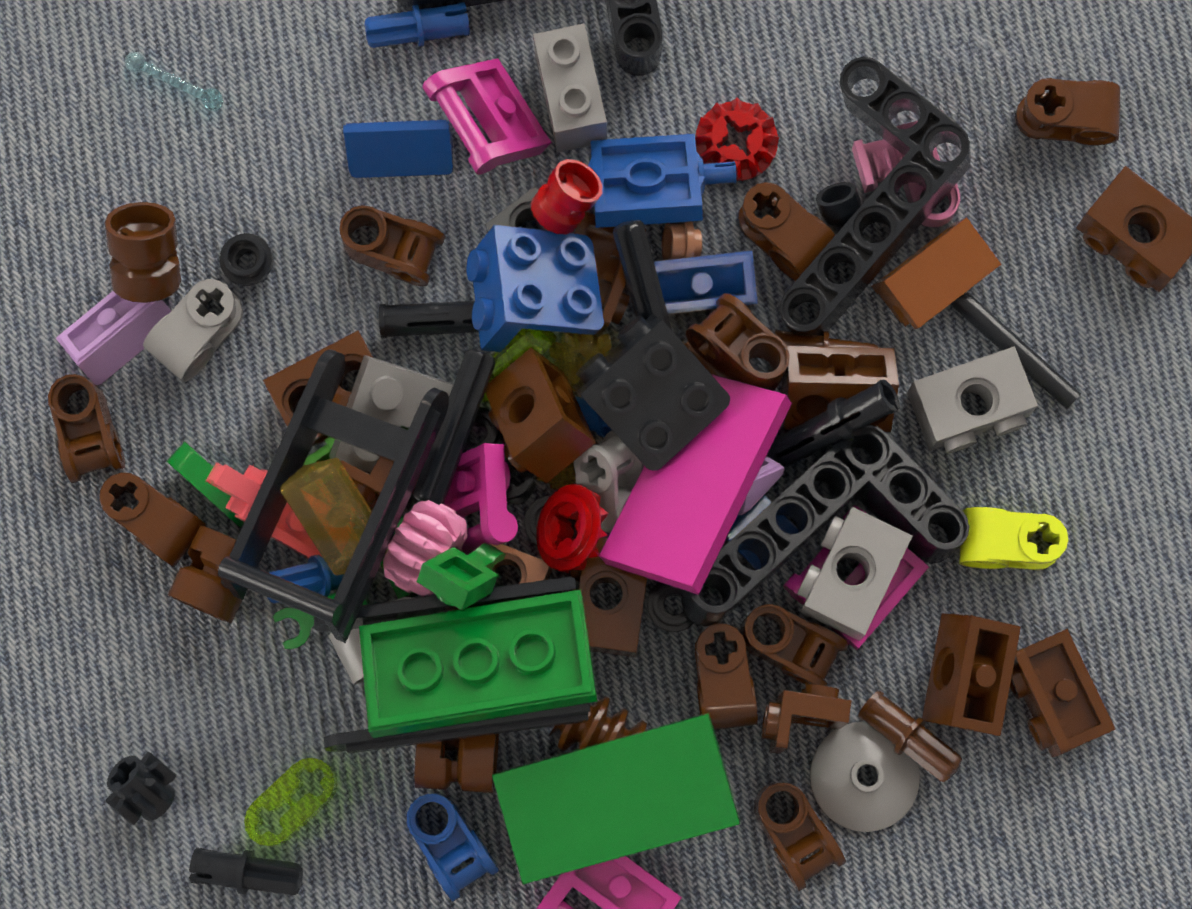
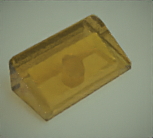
[280,458,388,576]

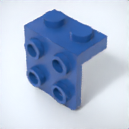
[466,225,604,352]

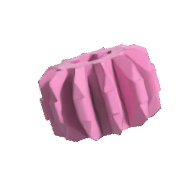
[383,500,467,597]

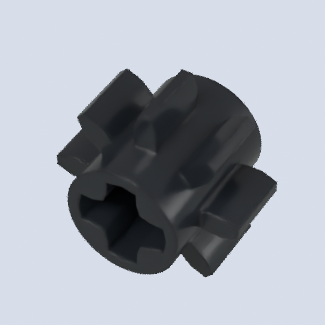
[106,752,176,825]

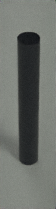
[950,292,1081,409]

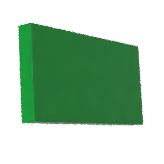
[359,589,598,738]
[492,713,740,885]

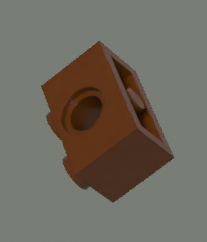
[1076,166,1192,292]
[485,347,596,483]
[570,537,647,658]
[922,613,1021,736]

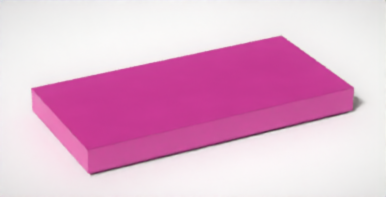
[599,374,792,595]

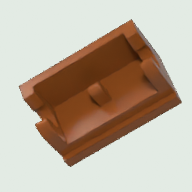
[871,217,1002,329]

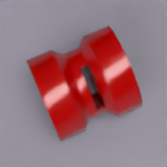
[531,159,603,234]

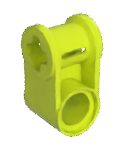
[959,507,1068,570]

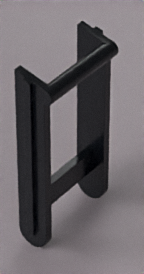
[218,349,449,643]
[313,577,591,754]

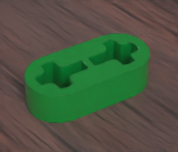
[166,441,245,528]

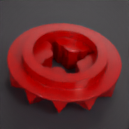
[695,98,779,181]
[536,484,608,573]

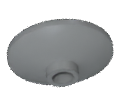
[810,722,920,832]

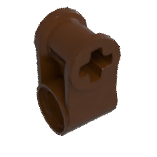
[1015,78,1121,146]
[738,182,835,281]
[339,205,446,287]
[685,293,790,391]
[48,374,125,483]
[99,473,207,567]
[740,604,849,686]
[695,623,758,730]
[754,782,846,892]

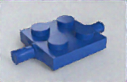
[588,134,737,228]

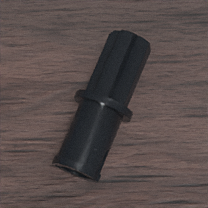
[189,847,303,895]

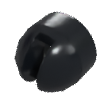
[816,182,861,227]

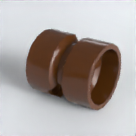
[104,202,181,303]
[167,525,264,624]
[414,734,499,793]

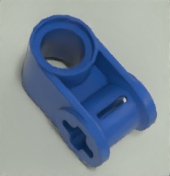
[407,793,500,902]

